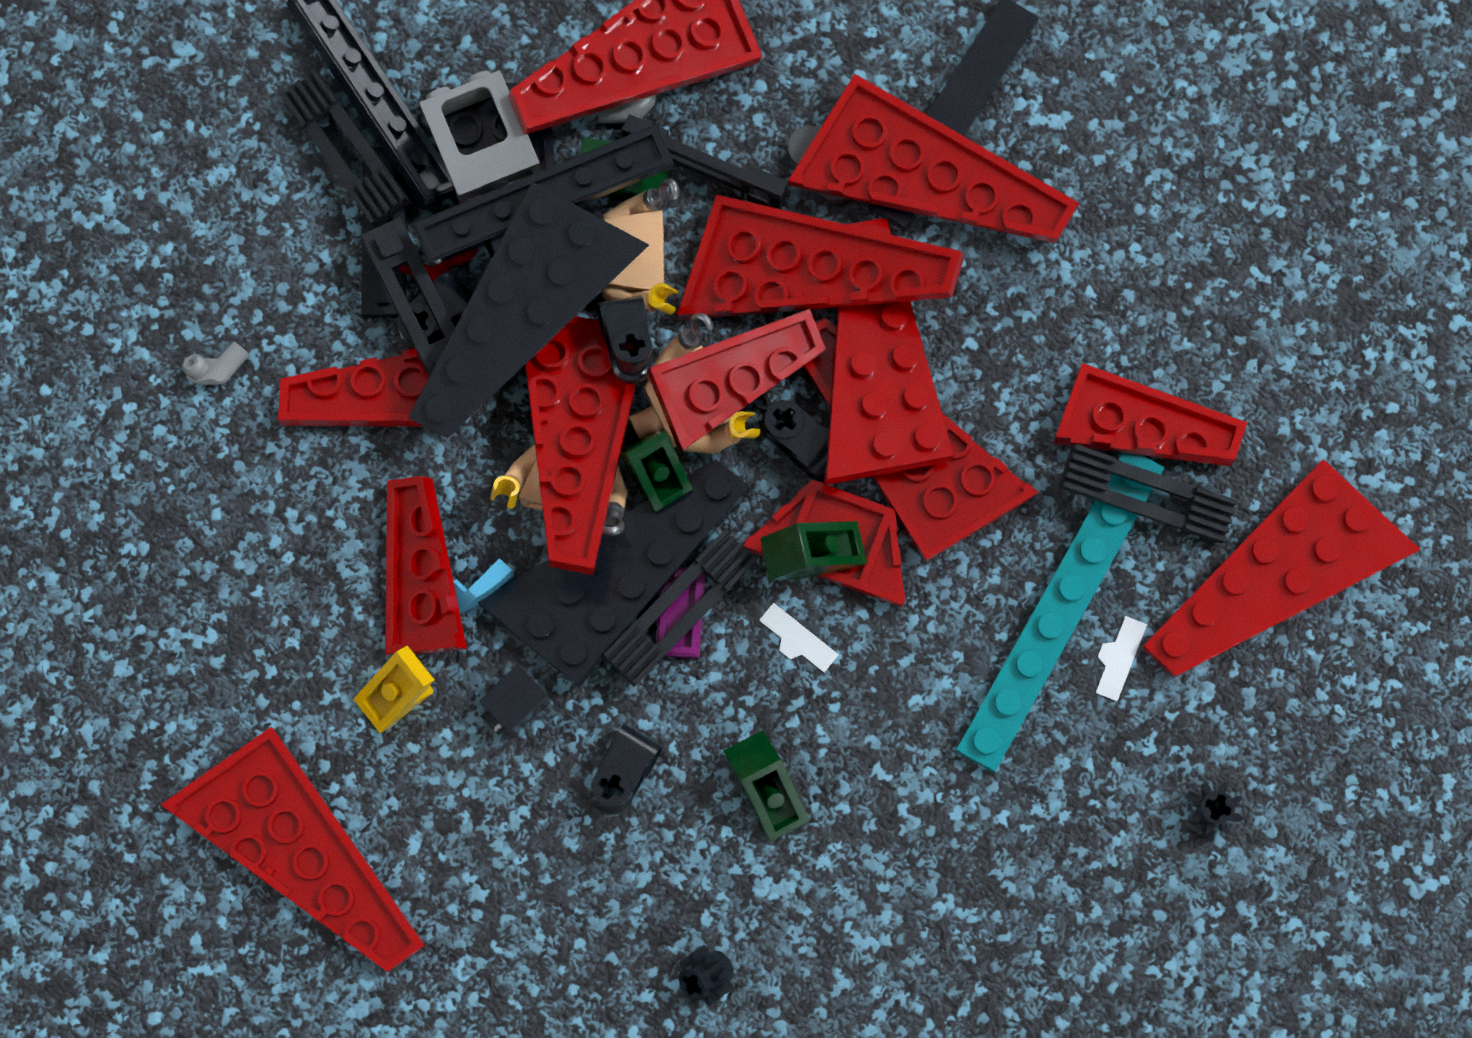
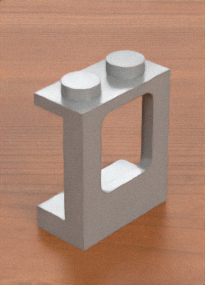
[419,70,541,204]

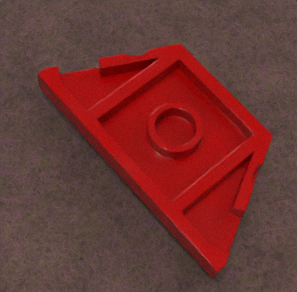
[743,479,905,608]

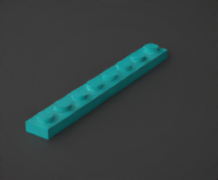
[955,453,1165,773]

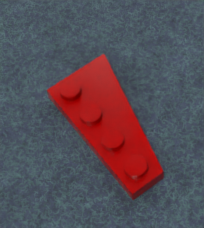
[647,309,826,453]
[278,349,429,427]
[1053,363,1248,467]
[385,476,467,656]

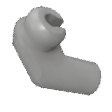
[598,95,656,124]
[183,341,250,385]

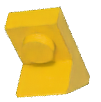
[353,646,435,733]

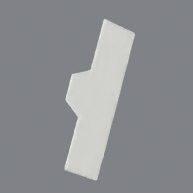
[759,603,839,672]
[1096,616,1147,701]

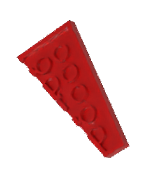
[508,0,763,135]
[788,74,1079,243]
[677,195,964,320]
[824,218,954,485]
[525,316,637,575]
[803,318,1039,563]
[1142,459,1421,678]
[161,727,426,972]

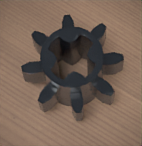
[1187,782,1243,837]
[679,945,734,1006]

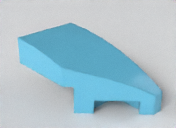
[453,558,515,614]

